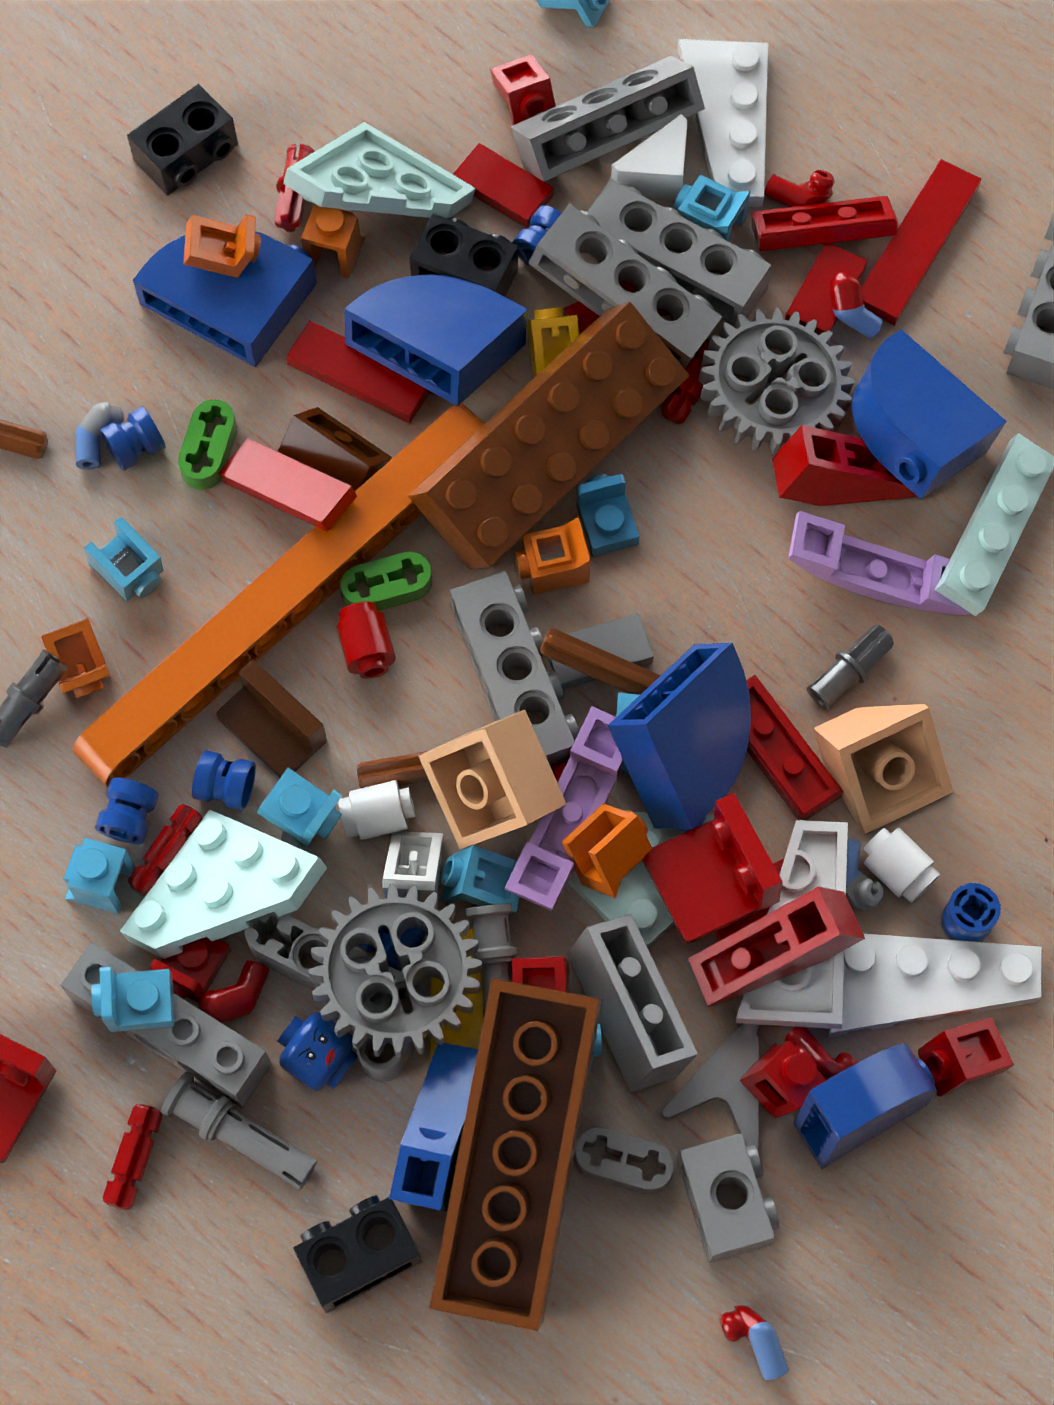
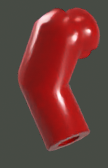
[764,170,835,207]
[198,960,270,1023]
[784,1027,857,1081]

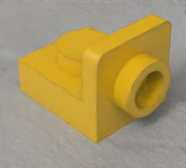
[527,307,579,377]

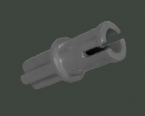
[806,624,894,711]

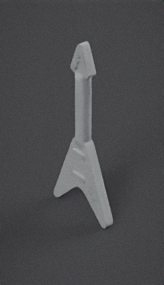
[661,1023,761,1150]

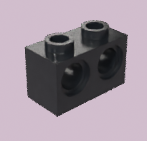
[127,83,238,196]
[409,213,518,297]
[293,1195,422,1313]

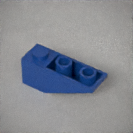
[389,1043,478,1211]

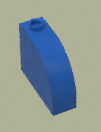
[133,231,317,368]
[344,275,528,406]
[852,329,1007,499]
[608,642,751,832]
[793,1043,937,1169]

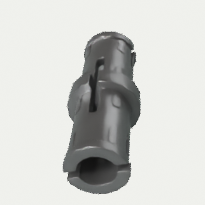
[0,650,69,748]

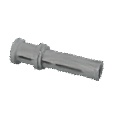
[465,903,518,1010]
[161,1072,318,1190]

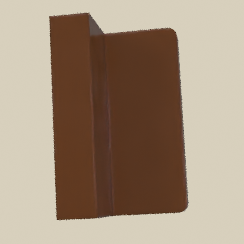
[277,407,393,492]
[216,659,327,778]

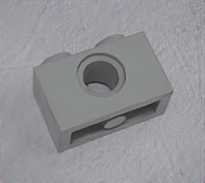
[677,1133,780,1264]

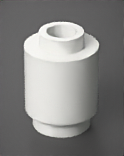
[338,780,416,841]
[863,828,941,904]

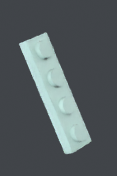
[935,433,1054,616]

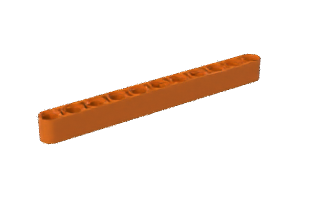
[73,403,485,787]

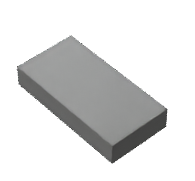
[548,613,654,690]

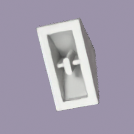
[611,114,687,201]
[383,831,443,910]

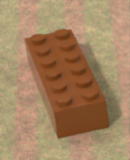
[408,301,690,569]
[429,979,603,1331]

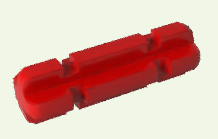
[662,339,710,424]
[128,804,203,897]
[102,1104,163,1210]

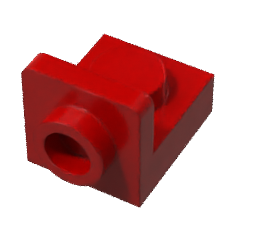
[490,54,556,125]
[149,937,231,1002]
[918,1017,1014,1097]

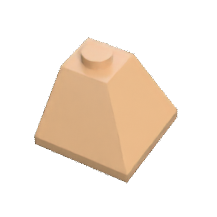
[813,704,953,834]

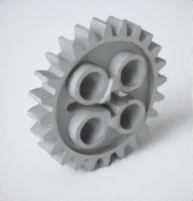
[698,308,854,455]
[309,884,482,1058]

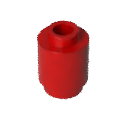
[336,601,396,679]

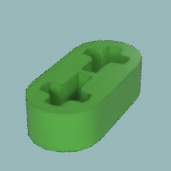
[178,399,237,490]
[340,551,432,611]

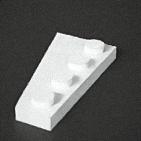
[678,39,768,207]
[736,820,848,1029]
[828,933,1041,1037]

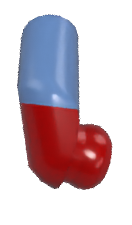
[830,272,882,339]
[720,1305,789,1380]

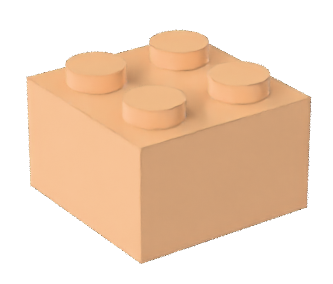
[418,709,567,849]

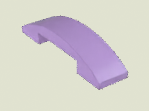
[788,511,971,616]
[505,706,624,911]

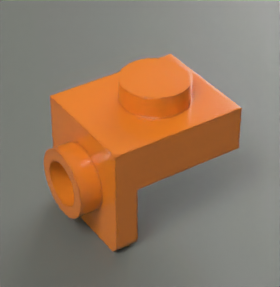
[183,214,261,278]
[41,618,110,698]

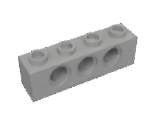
[510,56,705,182]
[587,179,771,327]
[528,204,722,369]
[1003,212,1054,389]
[450,570,579,765]
[60,942,272,1109]

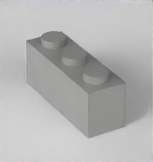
[567,914,698,1093]

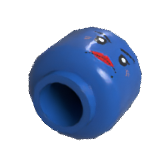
[277,1012,358,1091]

